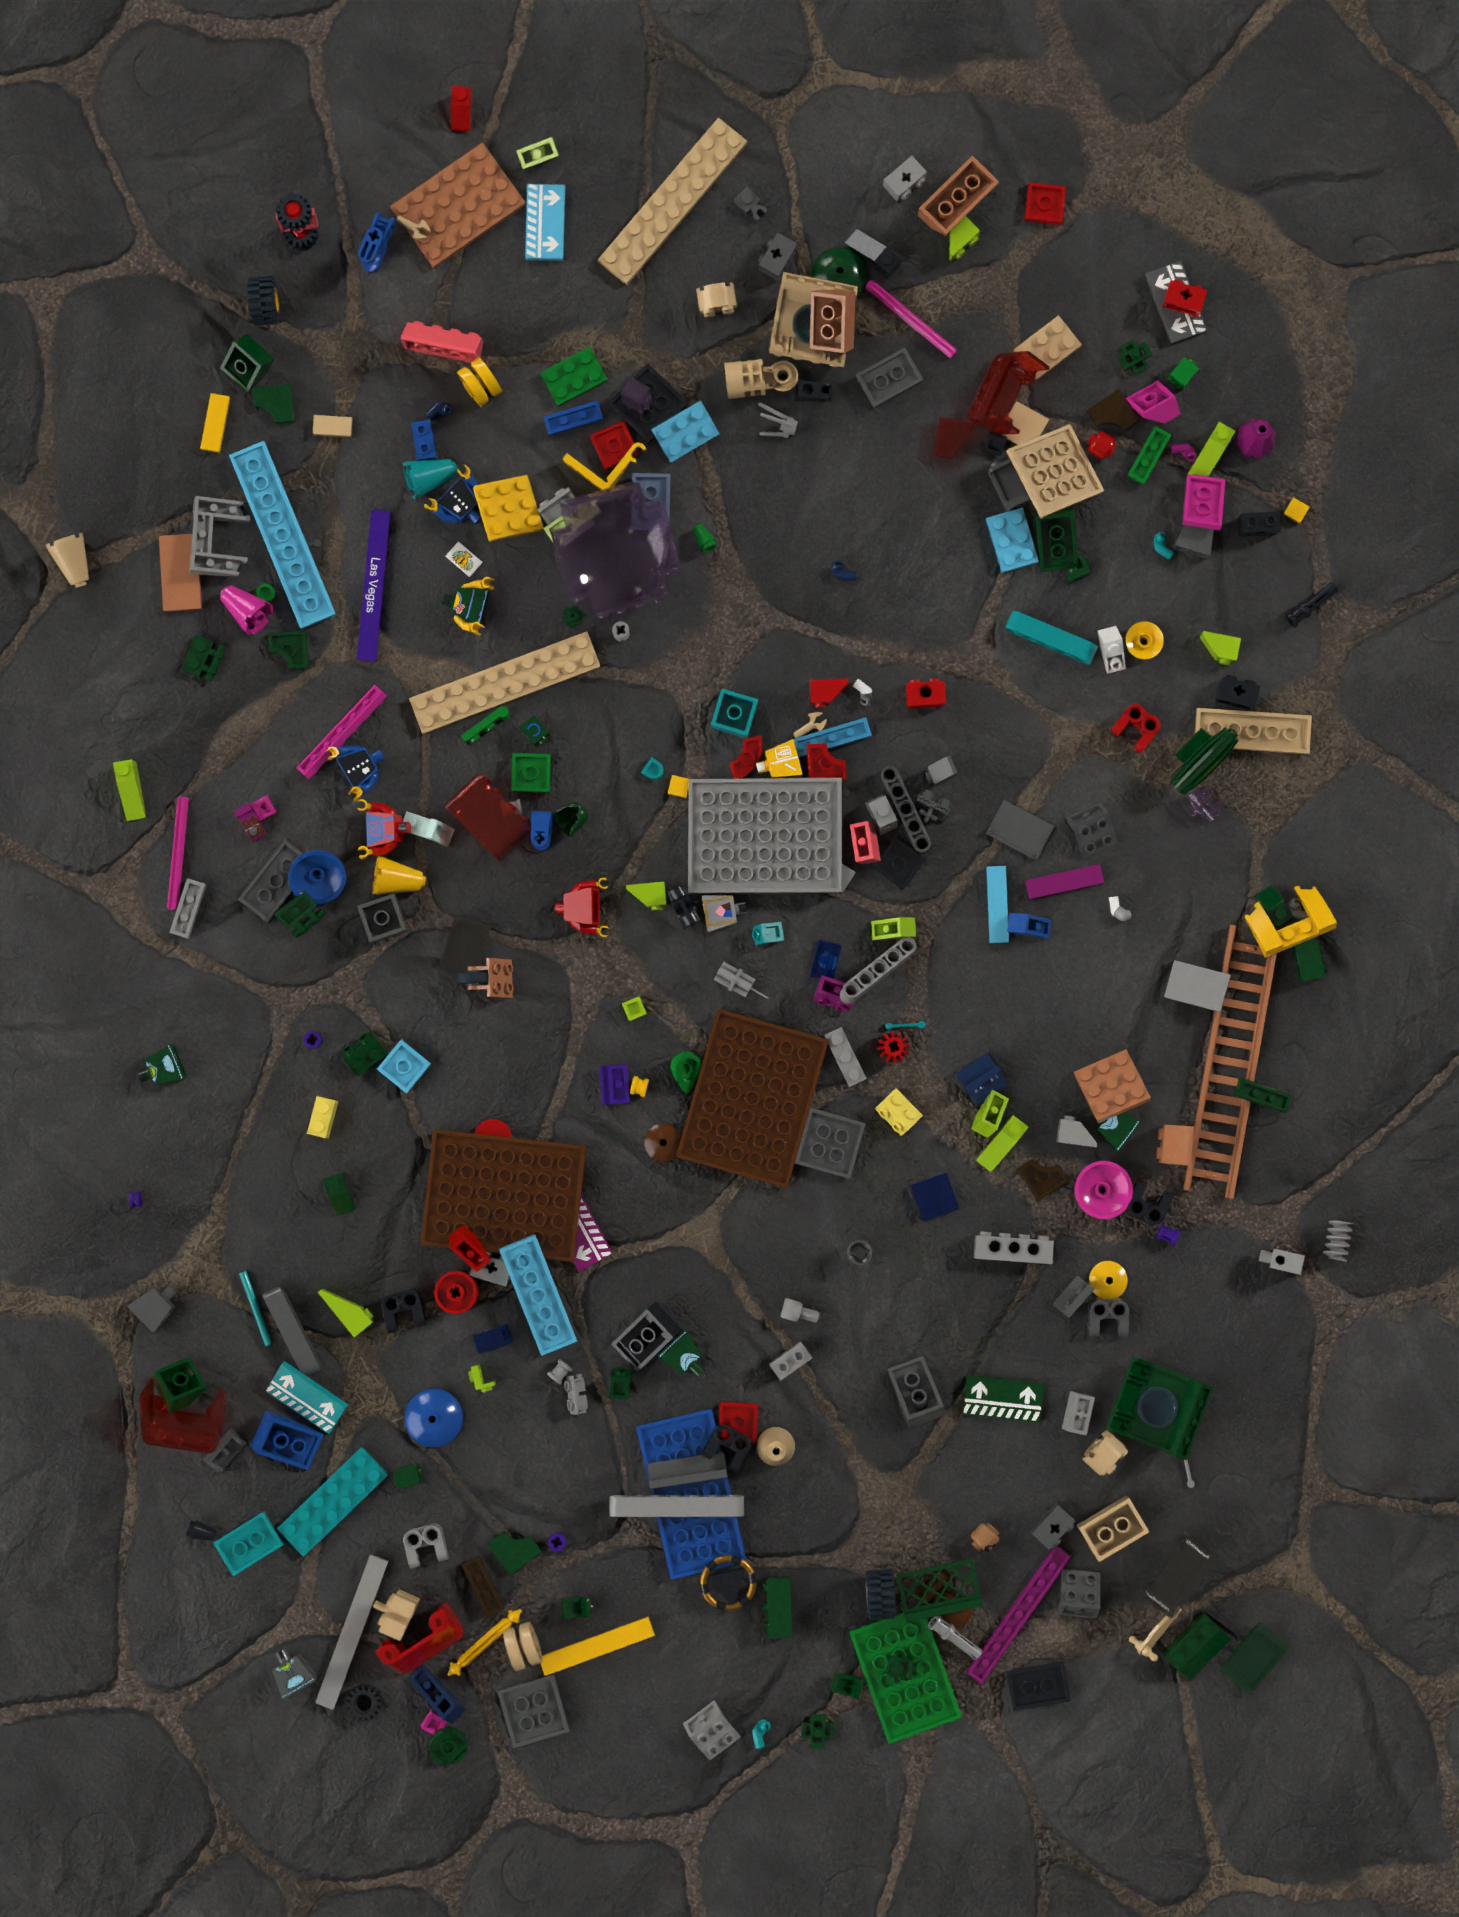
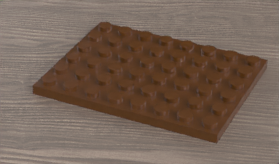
[676,1009,829,1188]
[420,1129,587,1262]

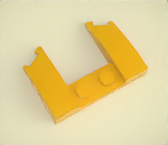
[1245,886,1337,958]

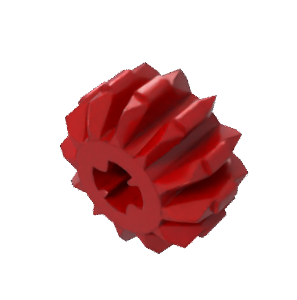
[877,1031,910,1063]

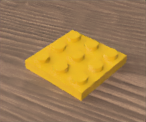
[473,475,544,542]

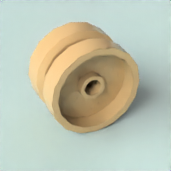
[503,1621,543,1672]

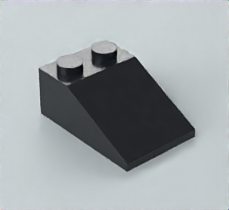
[611,1302,682,1372]

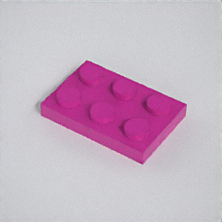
[1182,474,1225,530]

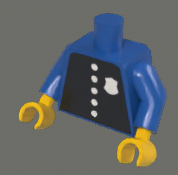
[424,465,482,525]
[325,745,385,801]

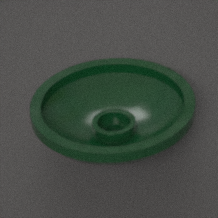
[811,247,868,297]

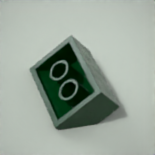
[1162,1611,1231,1680]

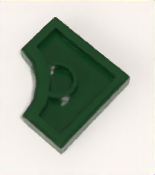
[253,384,295,424]
[268,630,309,670]
[487,1532,542,1575]

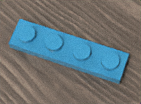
[794,717,872,758]

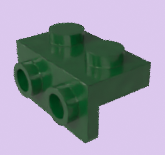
[341,1031,388,1077]

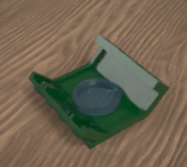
[1106,1356,1214,1461]

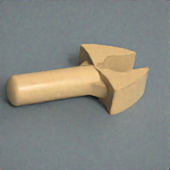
[396,216,431,241]
[793,712,827,738]

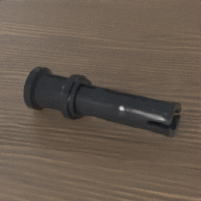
[1285,582,1338,628]

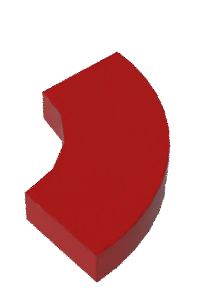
[729,735,762,779]

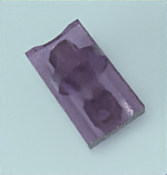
[1187,785,1224,822]

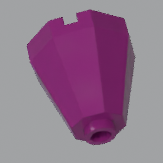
[1235,418,1277,459]

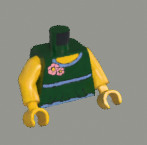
[442,577,495,636]

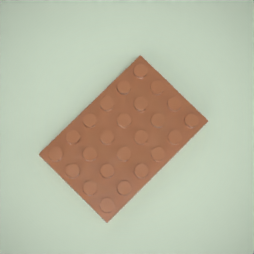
[390,142,526,269]

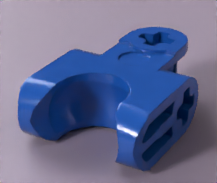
[358,212,396,273]

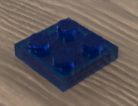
[910,1172,959,1222]

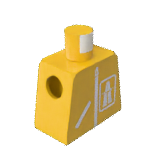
[756,739,803,778]

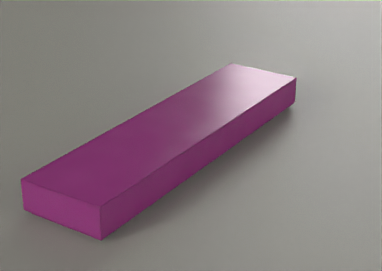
[1025,864,1104,899]

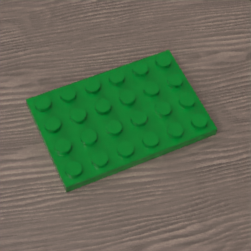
[849,1605,962,1744]

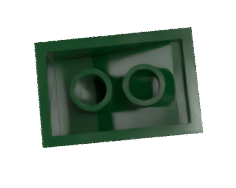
[1034,506,1079,572]

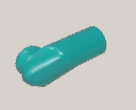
[1153,532,1174,560]
[752,1720,771,1749]

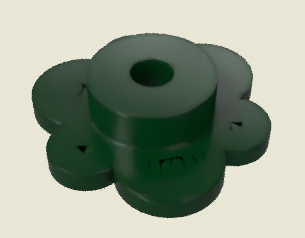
[562,606,584,628]

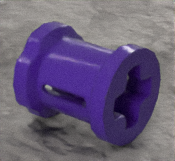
[1155,1223,1180,1246]

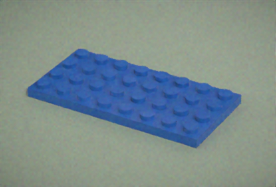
[636,1408,747,1580]

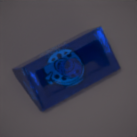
[810,940,841,979]

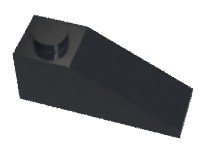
[844,229,901,280]

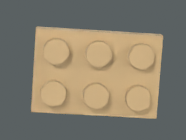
[1013,315,1082,381]

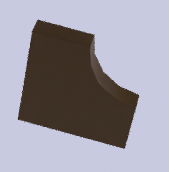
[1086,389,1140,432]
[1016,1159,1069,1202]

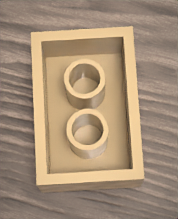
[1077,1495,1149,1562]

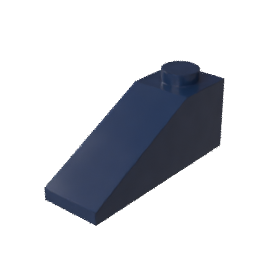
[409,1664,466,1724]

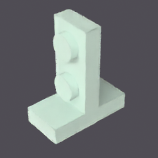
[403,811,455,847]

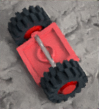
[276,193,319,251]

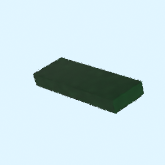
[1234,1078,1292,1113]

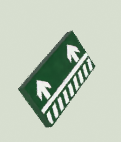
[962,1375,1044,1423]

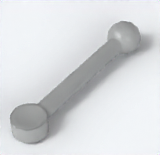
[1184,1459,1195,1488]

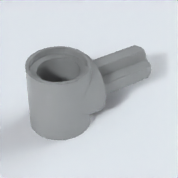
[780,1298,819,1323]

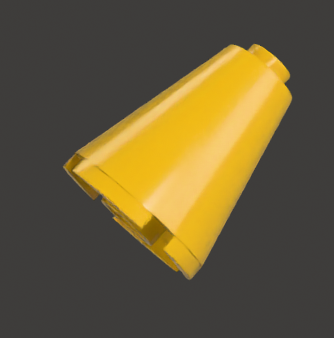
[372,857,426,895]

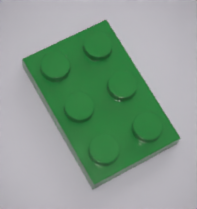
[540,347,608,407]

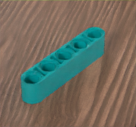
[1005,611,1098,665]

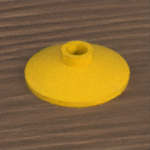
[1125,621,1164,660]
[1089,1261,1128,1299]

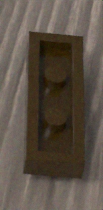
[462,1555,505,1618]

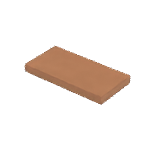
[159,534,202,612]

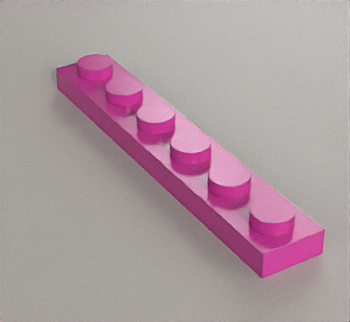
[296,685,387,779]

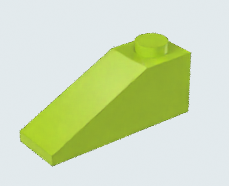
[1188,422,1236,477]
[113,759,146,821]
[976,1115,1028,1172]
[318,1289,375,1337]

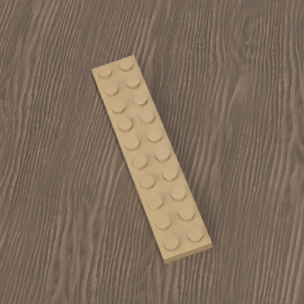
[598,118,747,285]
[409,631,601,735]

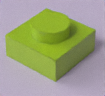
[622,996,647,1022]

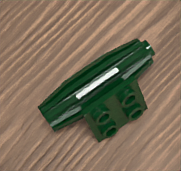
[1171,727,1239,795]

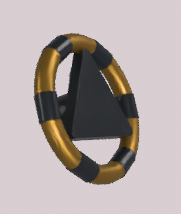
[700,1555,757,1611]

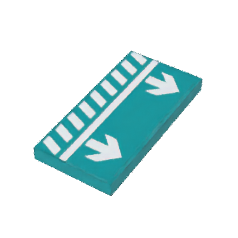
[266,1361,348,1434]

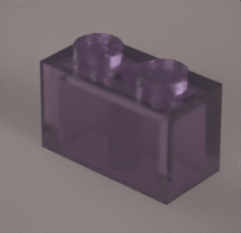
[621,377,652,414]

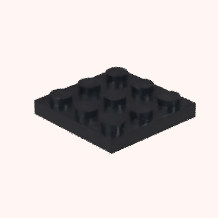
[608,363,688,444]

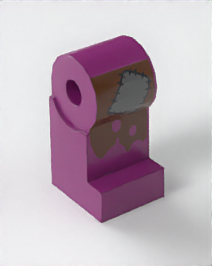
[233,803,266,842]

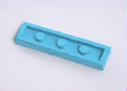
[986,866,1009,943]

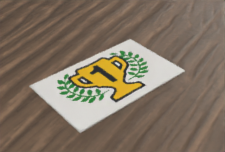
[445,542,482,577]

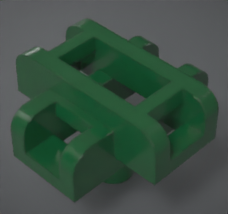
[1117,340,1153,375]
[801,1713,834,1749]

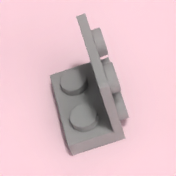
[683,1701,740,1760]

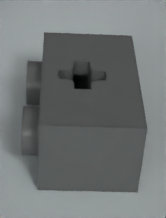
[758,233,797,281]
[1030,1503,1075,1550]

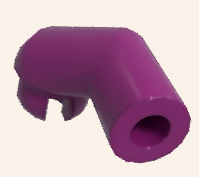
[1171,444,1197,462]

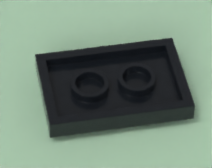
[1006,1661,1071,1711]

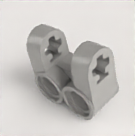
[403,1523,449,1569]

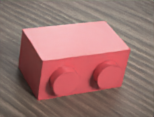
[850,821,881,865]

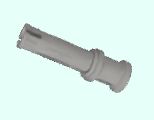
[928,1615,982,1660]

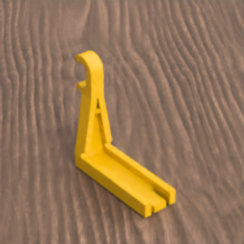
[563,443,646,495]

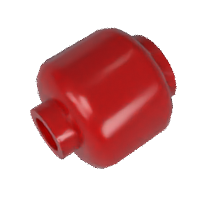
[1087,431,1117,460]

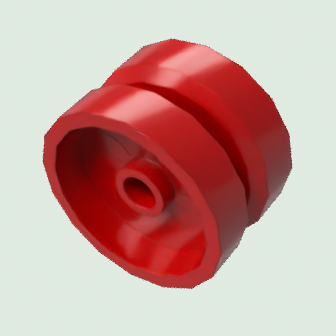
[434,1270,479,1314]

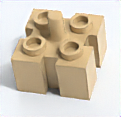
[373,1589,420,1641]

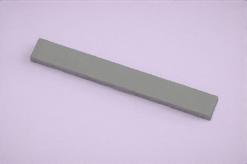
[315,1554,389,1710]

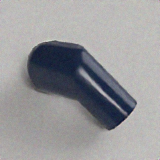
[425,402,453,421]
[831,561,856,581]

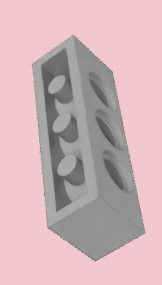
[973,1231,1054,1264]

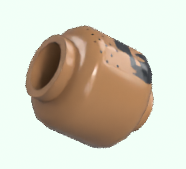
[971,1522,1000,1552]

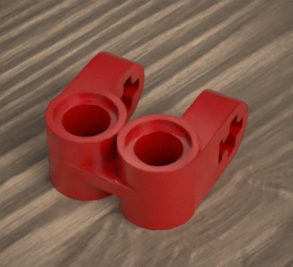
[1110,704,1161,754]

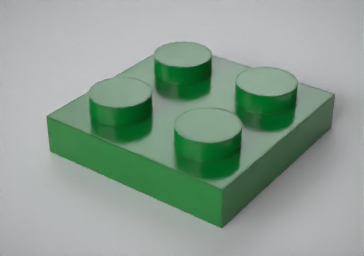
[511,753,551,793]

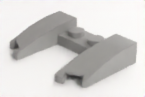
[189,496,250,576]

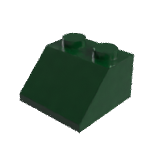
[220,334,275,393]
[153,1357,207,1414]

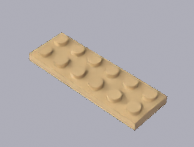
[1195,708,1312,754]

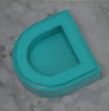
[641,757,664,780]

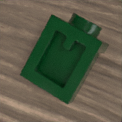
[1065,555,1092,585]
[609,1367,631,1400]
[887,1656,916,1680]

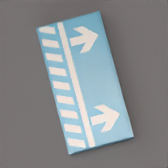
[525,184,565,261]

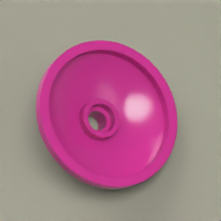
[1074,1161,1133,1219]

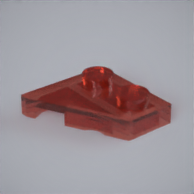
[933,417,975,459]

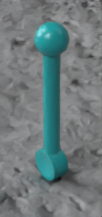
[885,1021,925,1030]

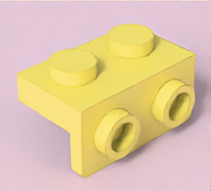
[875,1088,923,1136]

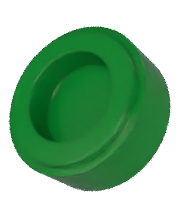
[256,584,276,603]

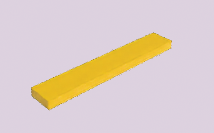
[541,1616,655,1676]

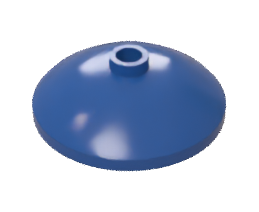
[288,850,346,904]
[405,1388,463,1447]

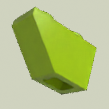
[949,216,980,262]

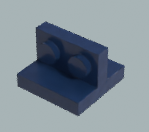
[955,1053,1008,1106]

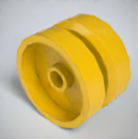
[457,357,502,407]

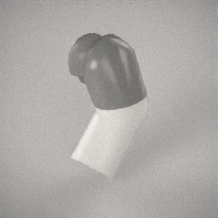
[1109,896,1131,921]

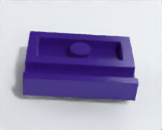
[599,1064,630,1105]

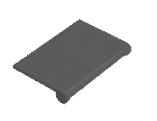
[986,800,1055,860]

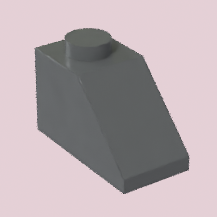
[925,755,957,786]

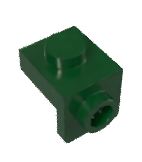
[561,1596,592,1619]
[830,1671,864,1700]

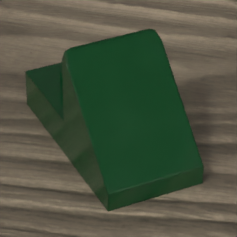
[1254,886,1293,928]

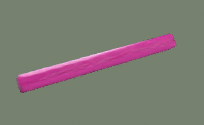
[866,280,957,358]
[167,797,189,910]

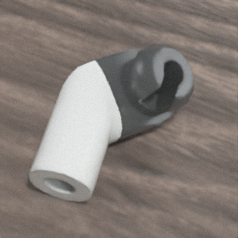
[853,679,873,706]

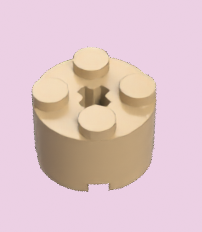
[696,283,737,318]
[1082,1430,1128,1476]

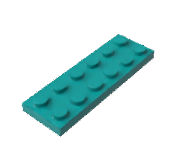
[277,1447,389,1557]

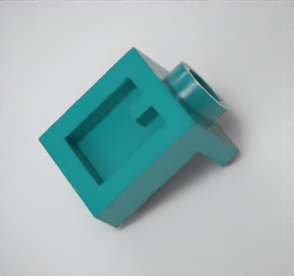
[752,922,784,945]

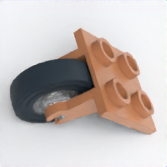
[456,958,513,998]

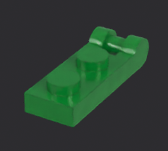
[461,706,510,744]

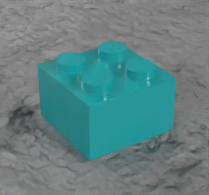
[711,689,758,739]

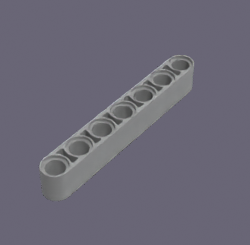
[610,1495,744,1517]

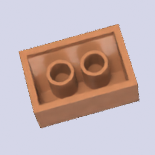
[810,289,856,353]

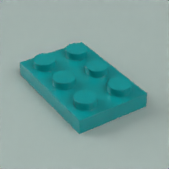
[213,1511,284,1576]

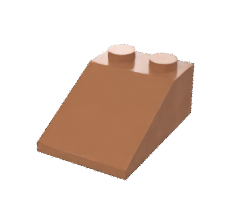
[1156,1125,1194,1166]

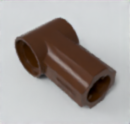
[917,1569,956,1604]

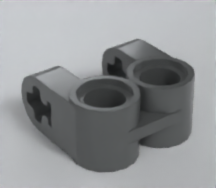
[1088,1297,1129,1336]

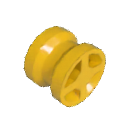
[630,1076,649,1098]

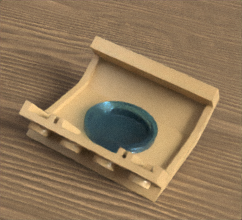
[769,272,858,367]

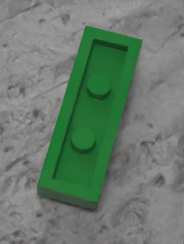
[1127,426,1171,485]

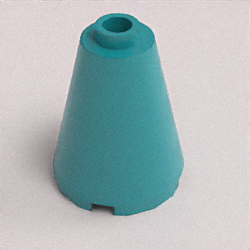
[403,459,458,499]

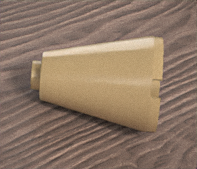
[46,533,89,588]
[756,1427,795,1466]

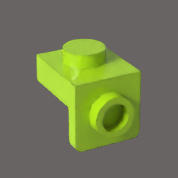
[468,1364,496,1392]

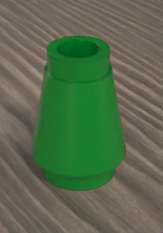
[693,524,717,553]

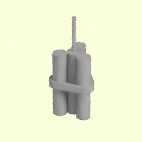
[714,962,768,999]

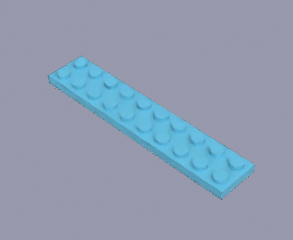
[229,441,336,630]

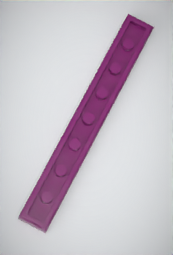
[966,1546,1071,1684]

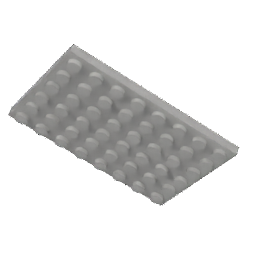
[688,778,842,894]

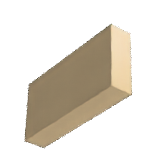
[313,415,353,437]

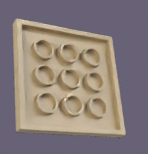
[1006,424,1104,519]

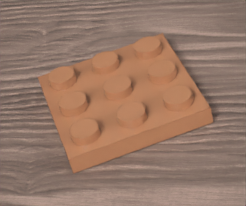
[1074,1049,1151,1123]

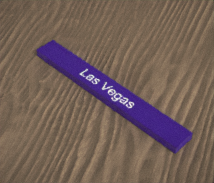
[357,510,391,662]

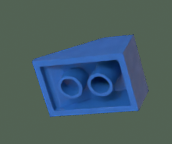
[251,1410,324,1470]

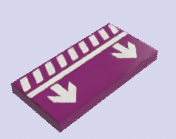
[574,1195,613,1272]

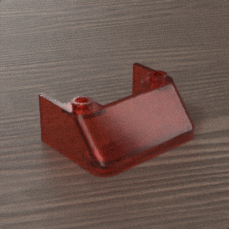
[967,351,1050,435]
[139,1378,226,1454]

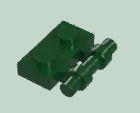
[182,635,226,682]
[275,890,326,938]

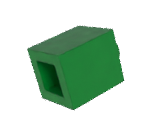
[1167,357,1199,391]

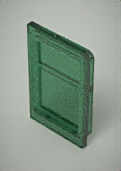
[1220,1622,1290,1695]

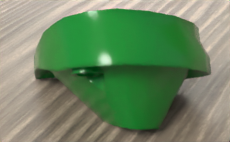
[671,1052,701,1095]

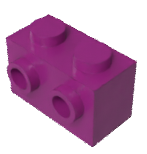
[813,975,854,1012]

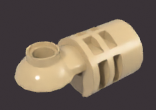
[724,359,798,399]

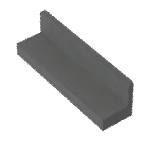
[647,1452,728,1489]

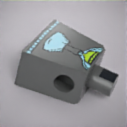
[272,1648,318,1699]

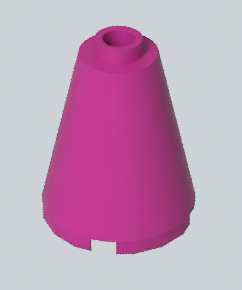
[220,585,273,635]

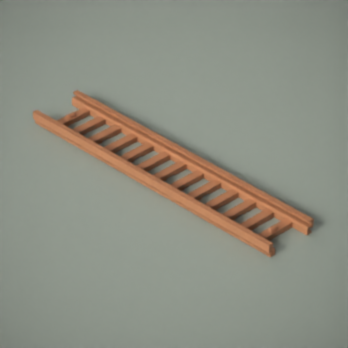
[1183,925,1277,1199]

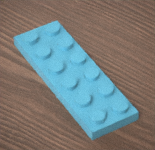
[499,1234,577,1356]

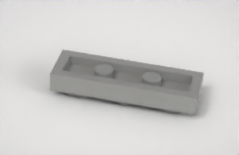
[169,878,207,939]
[824,1027,867,1087]

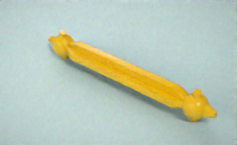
[447,1609,522,1676]

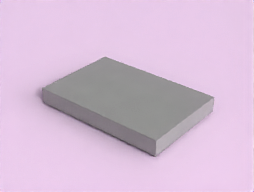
[1164,960,1231,1012]

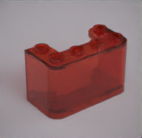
[444,773,531,863]

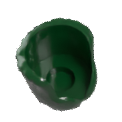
[553,802,589,837]

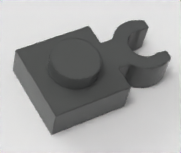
[734,186,767,222]

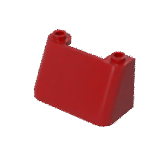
[375,1601,464,1674]

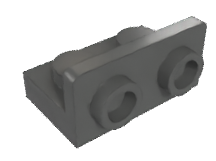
[1053,1276,1094,1318]

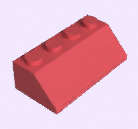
[401,321,483,363]

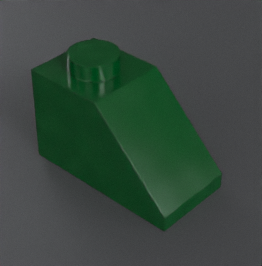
[322,1173,356,1216]

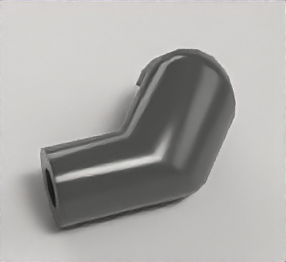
[1288,898,1308,920]

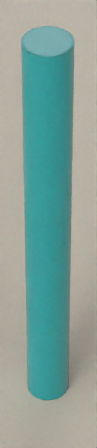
[239,1271,273,1346]

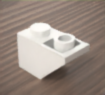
[1098,626,1126,674]

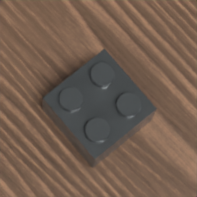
[357,894,409,944]

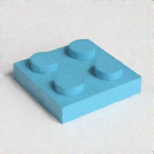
[377,1039,431,1094]

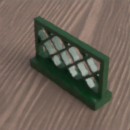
[896,1558,983,1622]

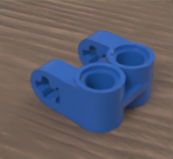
[531,810,553,851]

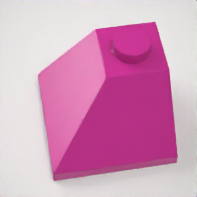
[1125,380,1181,423]

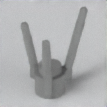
[758,403,798,438]

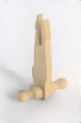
[1129,1604,1182,1662]

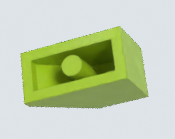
[1200,631,1241,665]
[626,882,667,911]
[871,917,916,940]
[971,1090,1009,1138]

